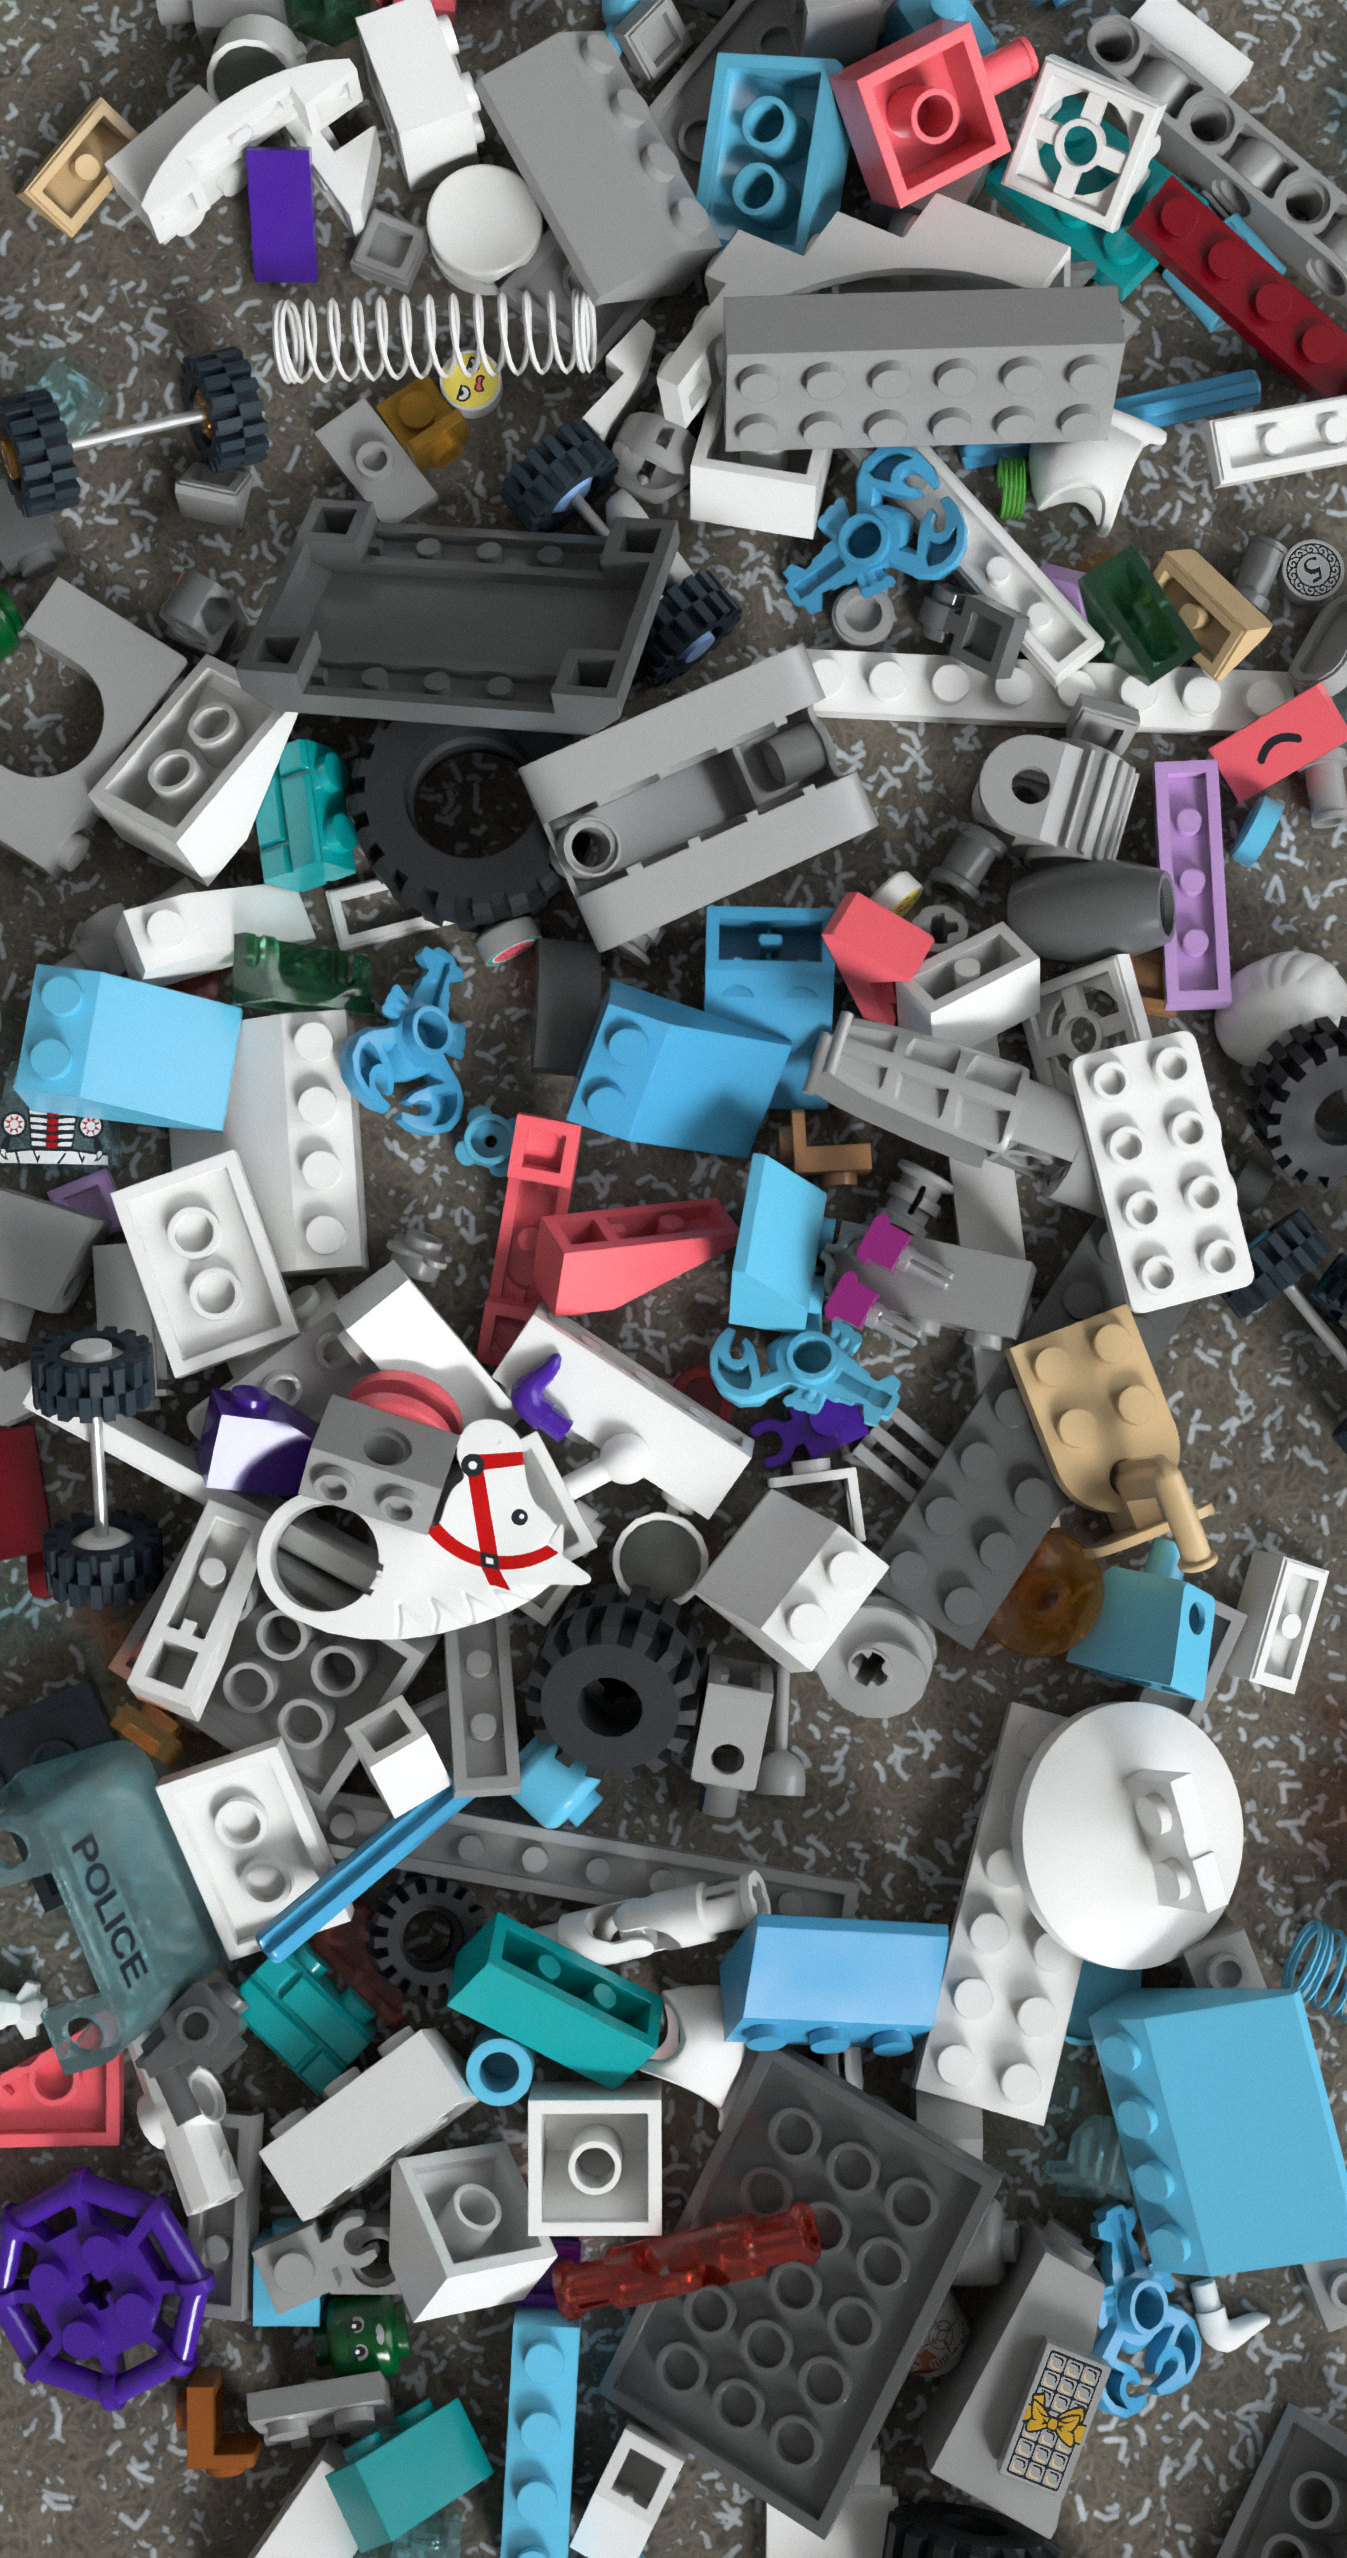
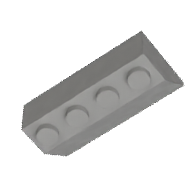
[473,31,723,305]

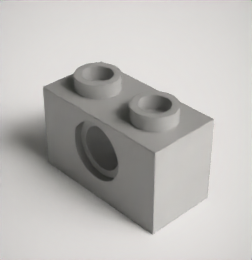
[298,1394,460,1535]

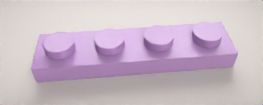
[1152,759,1232,1011]

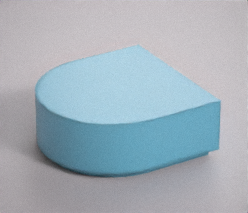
[1229,795,1285,868]

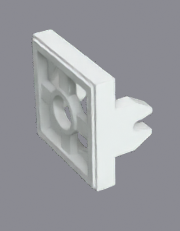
[1001,54,1168,233]
[1022,954,1152,1095]

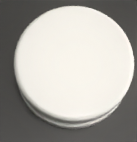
[426,164,544,296]

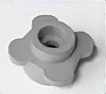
[386,1229,453,1282]

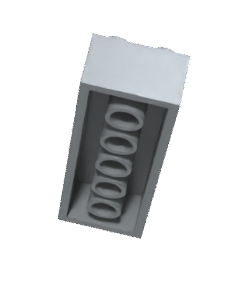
[722,286,1126,452]

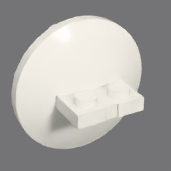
[1010,1701,1243,1970]

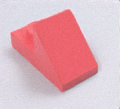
[821,892,934,1025]

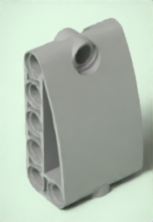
[518,643,879,953]

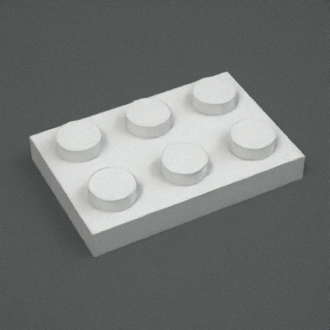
[110,1149,302,1379]
[155,1736,355,1961]

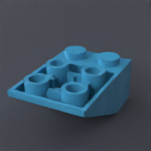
[704,906,836,1111]

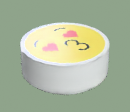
[870,871,924,917]

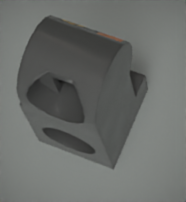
[159,568,248,662]

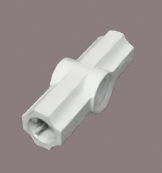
[121,2003,244,2216]

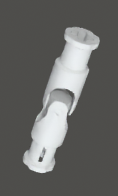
[522,1870,771,1966]

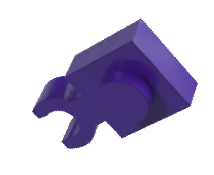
[749,1399,870,1468]

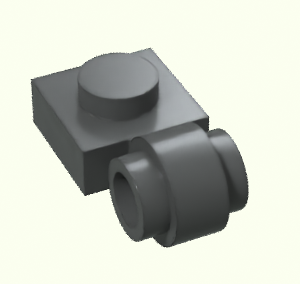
[918,582,1030,680]

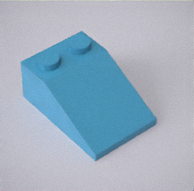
[566,979,792,1159]

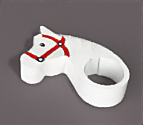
[257,1419,591,1640]

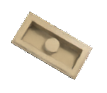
[16,97,139,238]
[1135,549,1273,681]

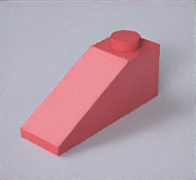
[531,1197,739,1317]

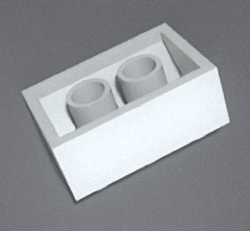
[258,2026,481,2222]

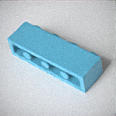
[500,2304,582,2558]

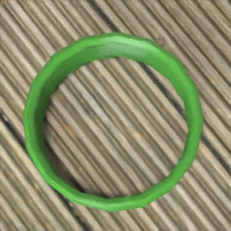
[996,456,1026,520]

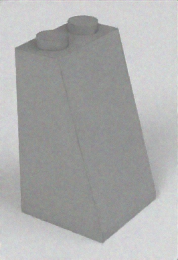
[918,2216,1106,2539]

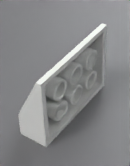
[169,1009,369,1277]

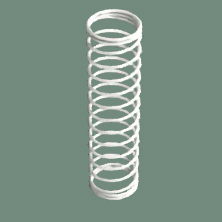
[272,287,597,385]

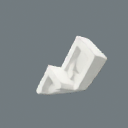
[582,319,656,448]

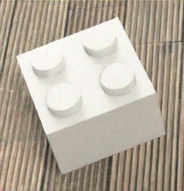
[355,0,485,192]

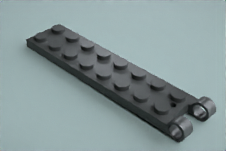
[874,1157,1276,1651]

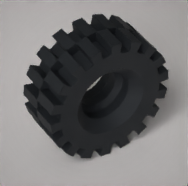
[1246,1016,1347,1189]

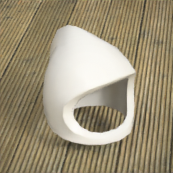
[1029,409,1167,536]
[637,1984,760,2132]

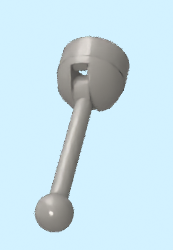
[754,1659,806,1796]

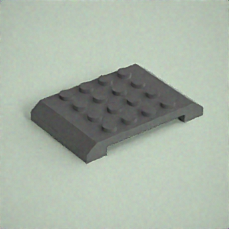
[235,498,680,736]

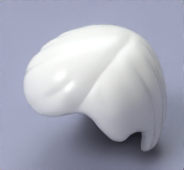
[1214,950,1347,1067]

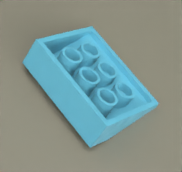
[1088,1988,1347,2276]

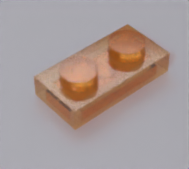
[109,1702,187,1772]

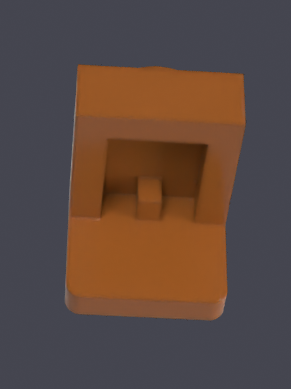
[176,2366,262,2478]

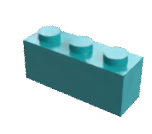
[446,1912,663,2091]

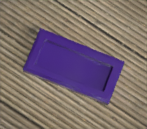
[246,146,319,283]

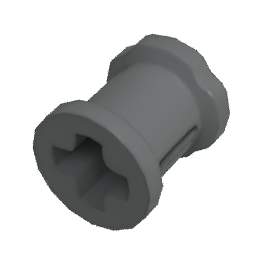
[927,821,1008,905]

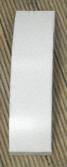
[141,58,363,244]

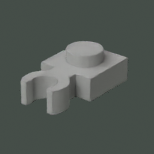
[251,2209,380,2315]

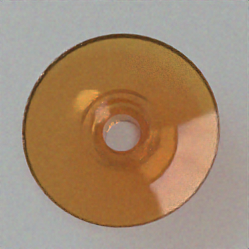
[987,1532,1105,1658]

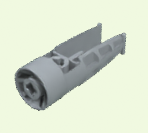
[802,1011,1105,1219]

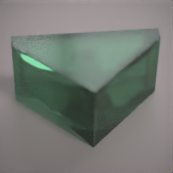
[1078,544,1202,687]

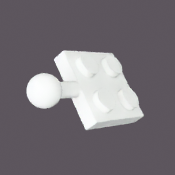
[434,1431,651,1561]

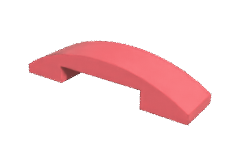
[476,1112,582,1366]

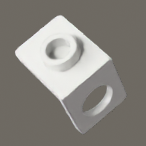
[767,1457,866,1542]

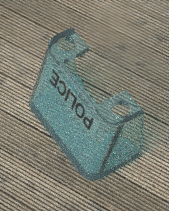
[0,1740,224,2076]

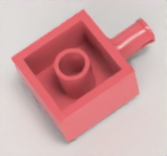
[828,19,1039,209]

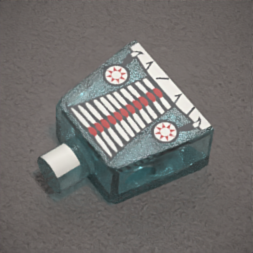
[0,1061,125,1172]

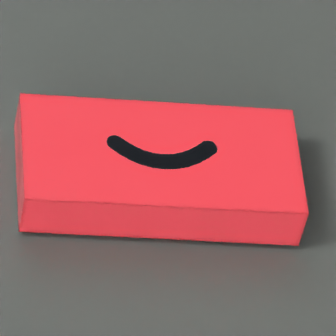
[1208,681,1347,804]

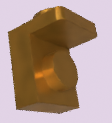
[375,375,470,473]

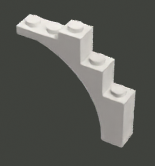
[656,193,1071,428]

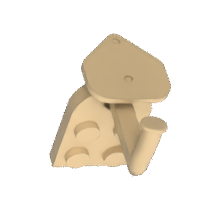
[1004,1304,1218,1573]

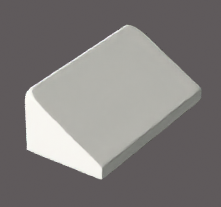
[1222,1550,1329,1694]

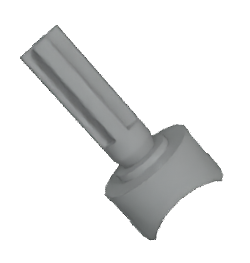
[612,329,697,504]

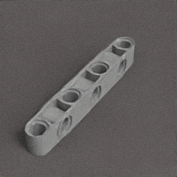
[1079,14,1347,308]

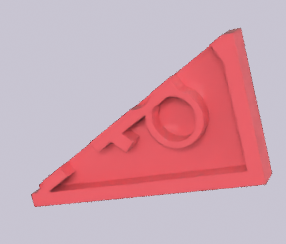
[0,2012,124,2148]

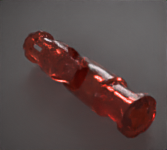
[553,2201,822,2322]

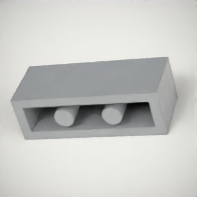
[825,1220,1037,1351]

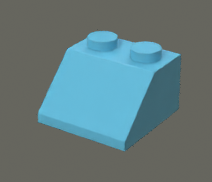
[729,1153,836,1334]

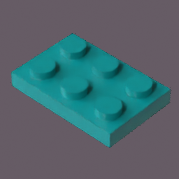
[985,94,1209,302]

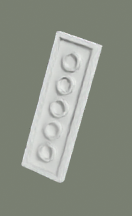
[912,1702,1083,2126]

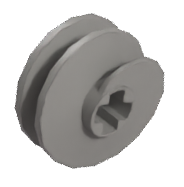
[817,1594,938,1719]

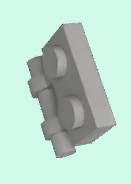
[246,2371,397,2449]

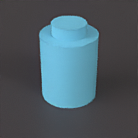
[466,2026,537,2106]

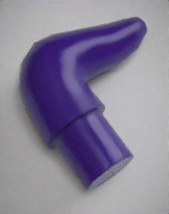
[510,1353,574,1442]

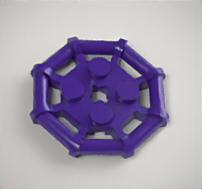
[0,2166,216,2411]

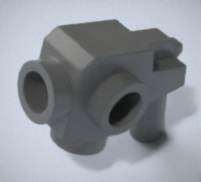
[135,1977,250,2127]

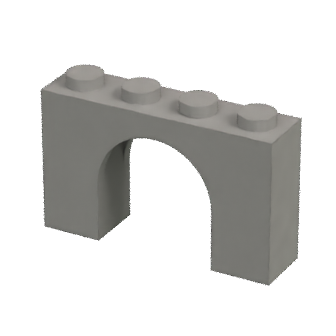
[0,576,192,881]

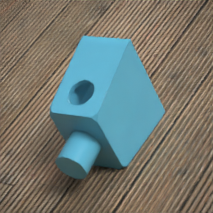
[1066,1538,1216,1701]

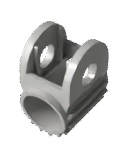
[971,735,1140,871]

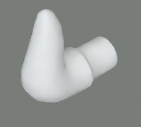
[1189,2278,1271,2353]

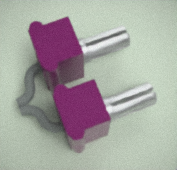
[819,1213,954,1348]

